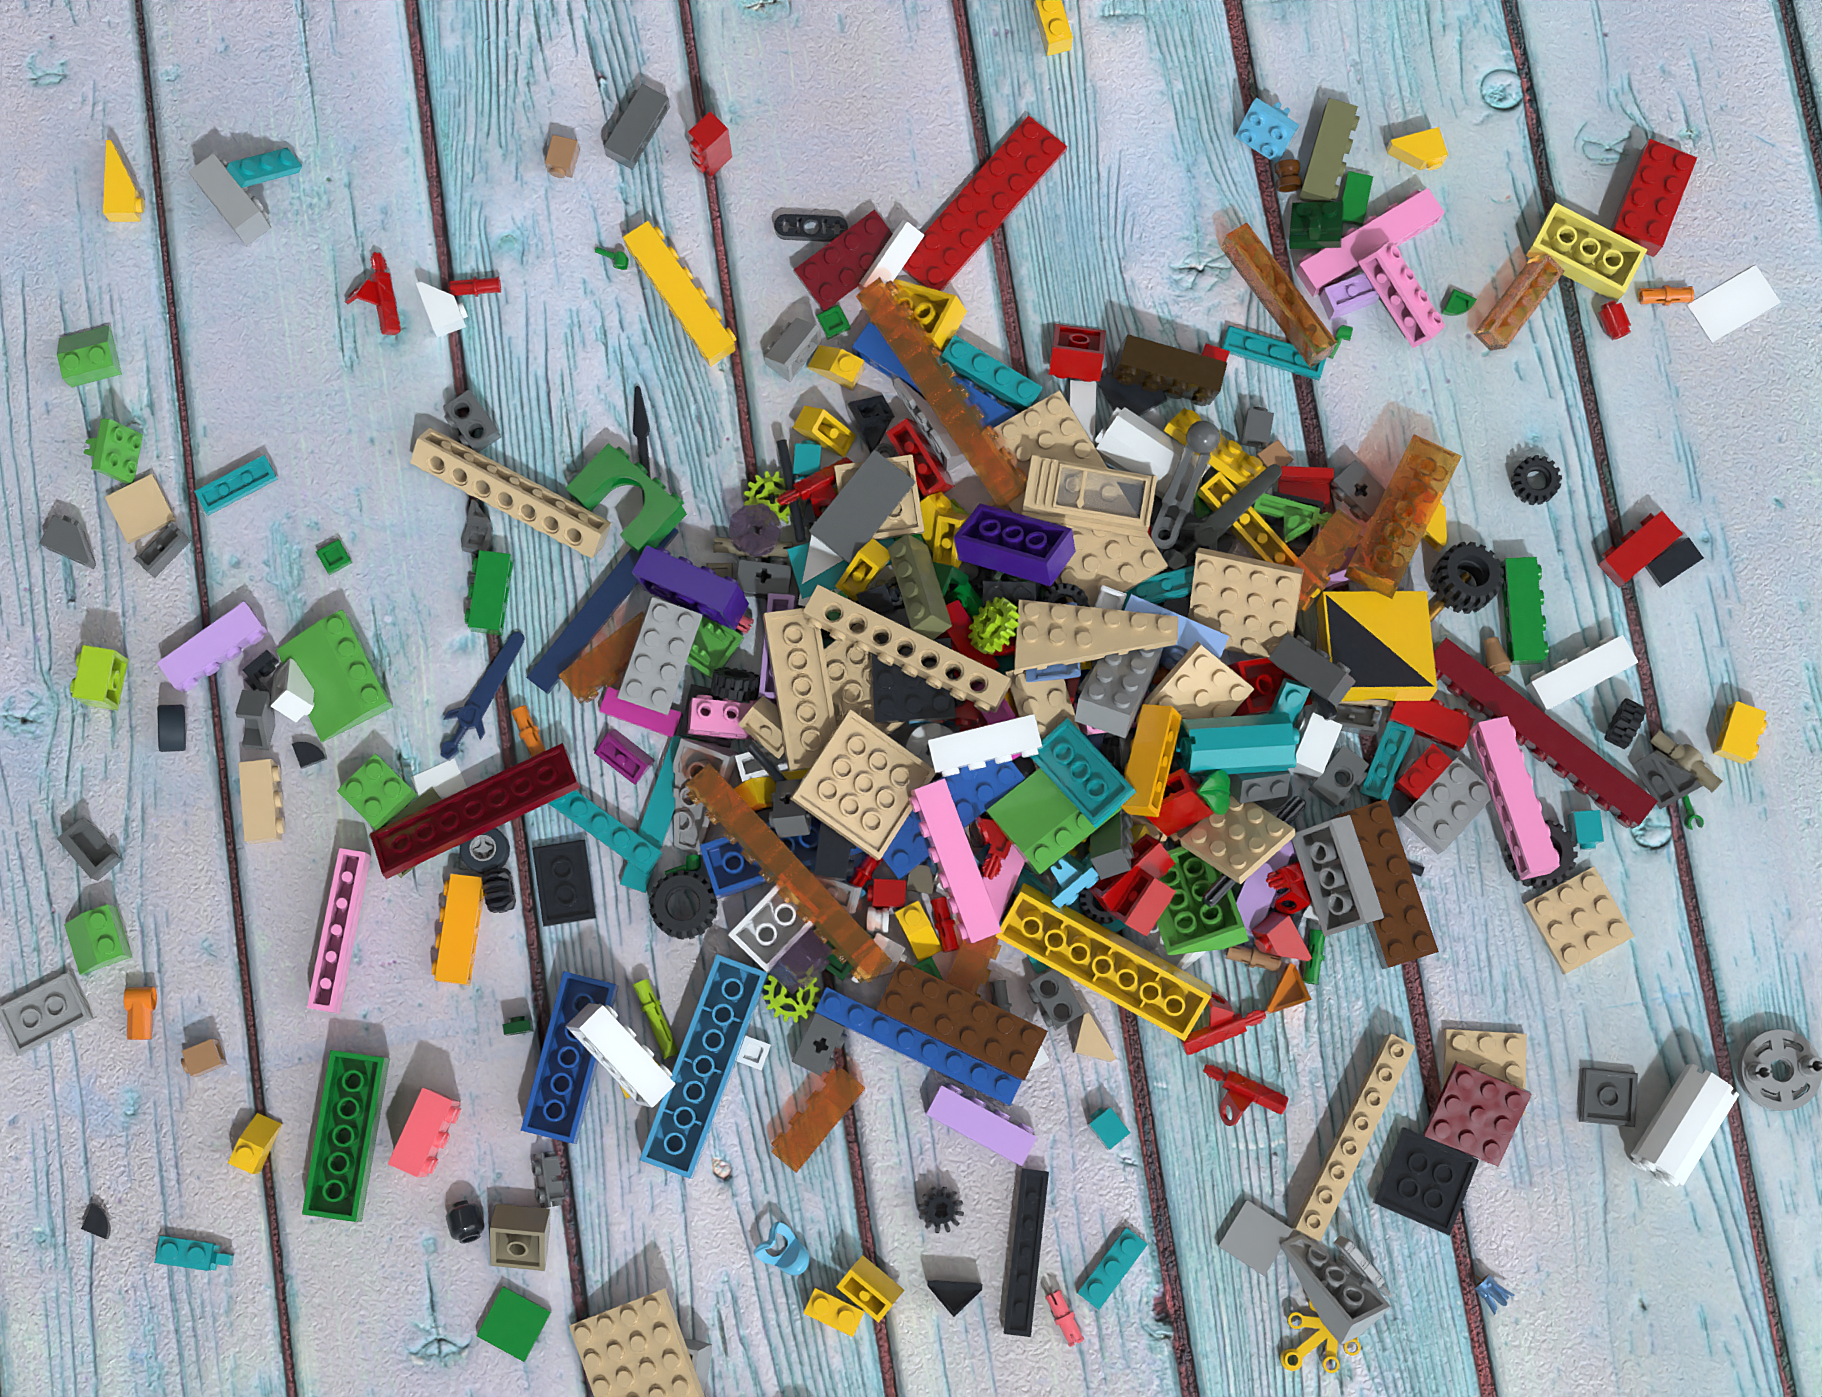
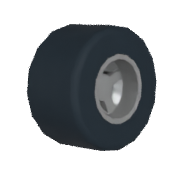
[157,704,186,752]
[459,828,510,874]

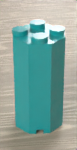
[1175,713,1299,777]

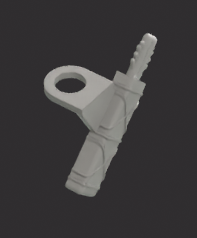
[1334,1236,1392,1298]

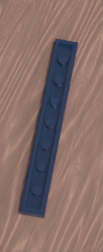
[526,528,679,695]

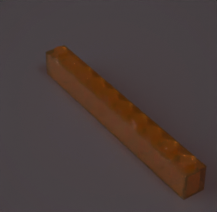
[856,277,1028,507]
[685,763,892,985]

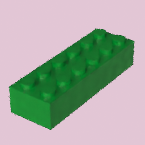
[302,1050,390,1222]

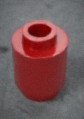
[1597,300,1631,341]

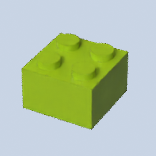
[70,645,129,711]

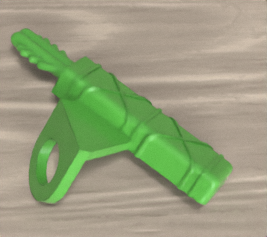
[1253,493,1341,543]

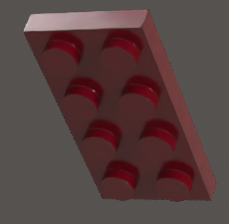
[793,209,893,312]

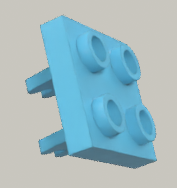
[1235,98,1299,163]
[1051,853,1099,909]

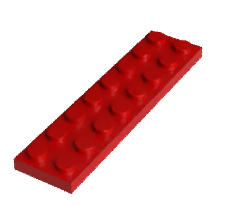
[902,115,1068,291]

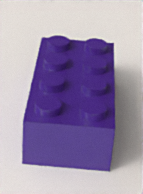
[954,503,1076,586]
[632,545,749,631]

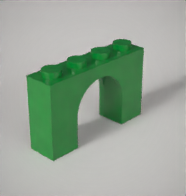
[566,443,687,556]

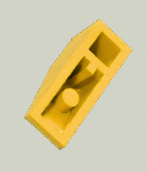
[103,140,145,222]

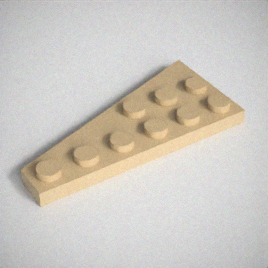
[1013,599,1178,675]

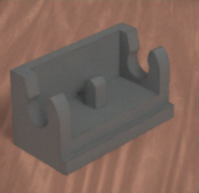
[133,521,192,578]
[1332,704,1380,736]

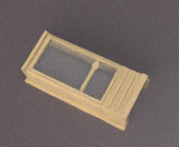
[1022,455,1157,539]

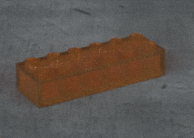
[1344,434,1462,599]

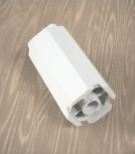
[1095,407,1211,501]
[1631,1064,1739,1187]

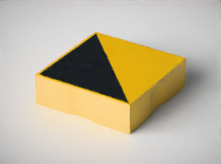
[1317,591,1437,701]

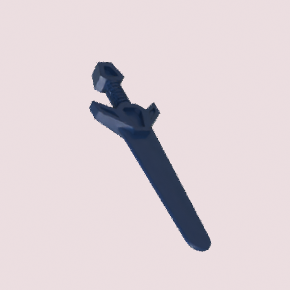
[440,632,525,761]

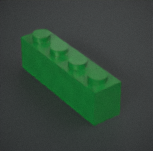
[1500,557,1549,665]

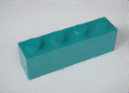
[940,335,1043,413]

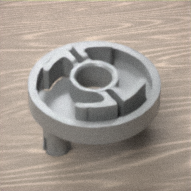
[1738,1029,1822,1111]

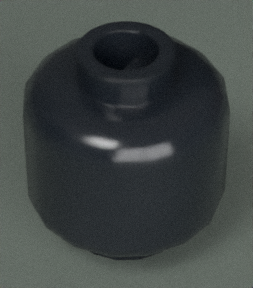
[446,1200,485,1244]

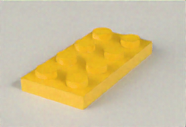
[1164,407,1266,489]

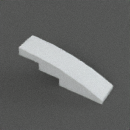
[1069,380,1096,447]

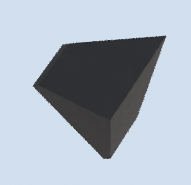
[847,395,895,454]
[927,1280,983,1317]

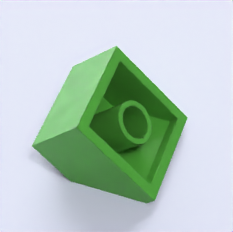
[57,325,122,388]
[64,904,132,975]

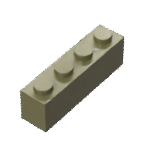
[1298,98,1360,202]
[888,534,952,640]

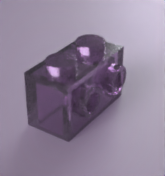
[769,928,834,995]

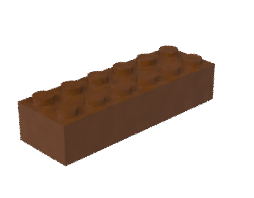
[1331,799,1439,970]
[877,960,1048,1081]

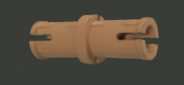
[1225,945,1282,973]

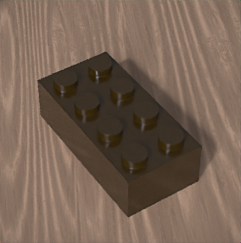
[1111,334,1228,406]

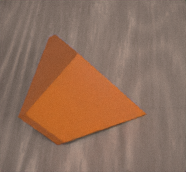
[1264,963,1312,1014]

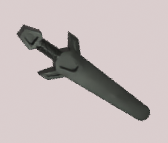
[1168,464,1282,570]

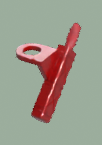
[344,252,401,335]
[776,457,853,518]
[975,816,1012,880]
[1266,861,1310,914]
[1180,991,1266,1055]
[1203,1064,1289,1126]

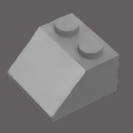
[764,318,821,382]

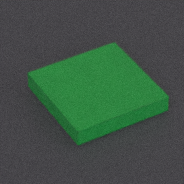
[476,1286,552,1362]

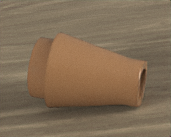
[1483,637,1512,677]

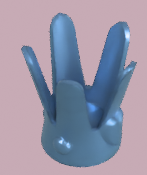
[1474,1274,1515,1315]

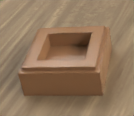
[1256,440,1294,468]

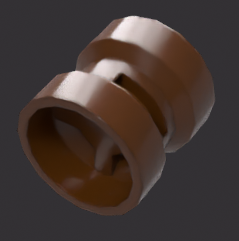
[1274,159,1302,193]

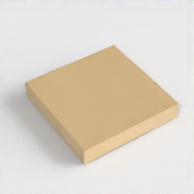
[105,474,177,544]

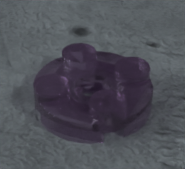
[729,504,782,557]

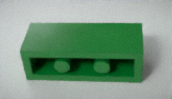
[465,550,514,636]

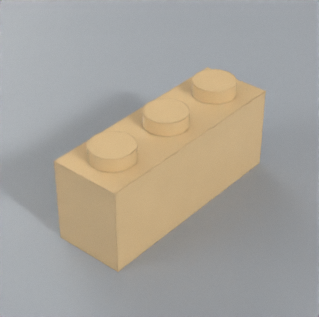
[238,759,285,844]

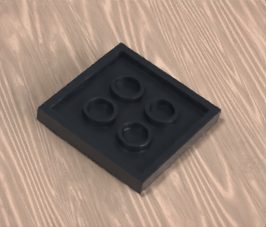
[871,638,956,724]
[1372,1127,1479,1236]

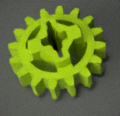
[744,471,800,528]
[968,597,1020,655]
[763,964,821,1023]

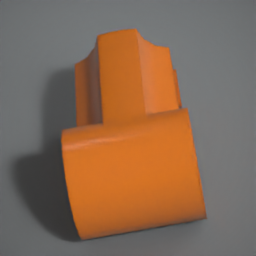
[124,986,157,1040]

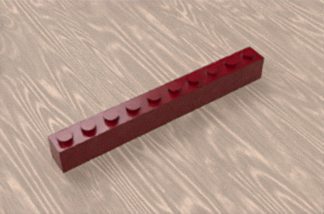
[1433,637,1658,829]

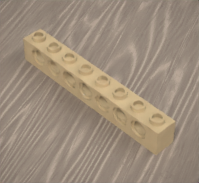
[410,427,612,558]
[803,585,1010,713]
[1291,1034,1415,1241]

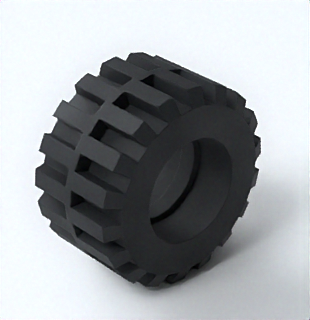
[1430,542,1504,614]
[1504,820,1578,889]
[649,870,718,940]

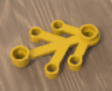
[1280,1299,1361,1373]

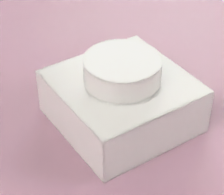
[736,1036,771,1071]

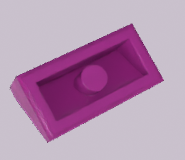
[594,729,655,785]

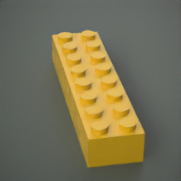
[995,883,1212,1041]

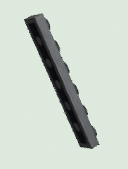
[1003,1168,1049,1337]

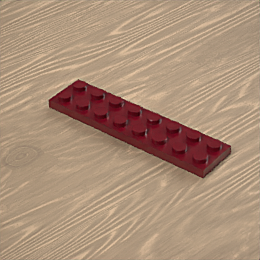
[370,743,581,879]

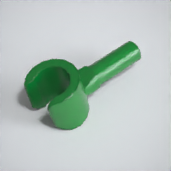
[595,247,629,270]
[1327,325,1353,359]
[1682,795,1704,830]
[665,855,701,876]

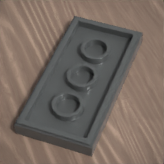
[809,450,916,564]

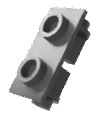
[531,1151,565,1208]

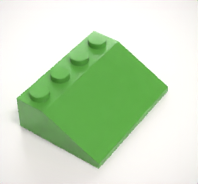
[276,609,393,743]
[986,768,1123,874]
[1156,846,1249,955]

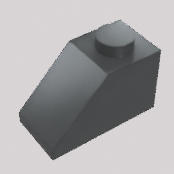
[39,515,96,570]

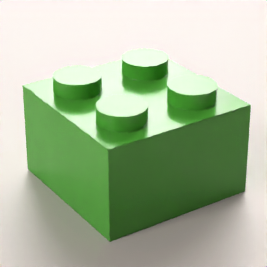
[337,753,418,830]

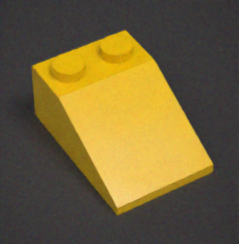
[870,279,967,354]

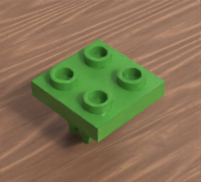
[83,419,143,484]
[686,617,744,679]

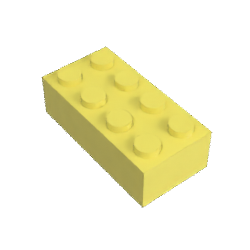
[1526,202,1647,302]

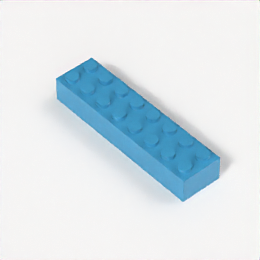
[639,954,768,1179]

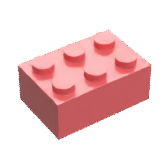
[388,1087,462,1177]

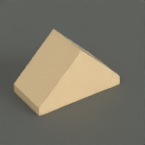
[1073,1012,1117,1062]

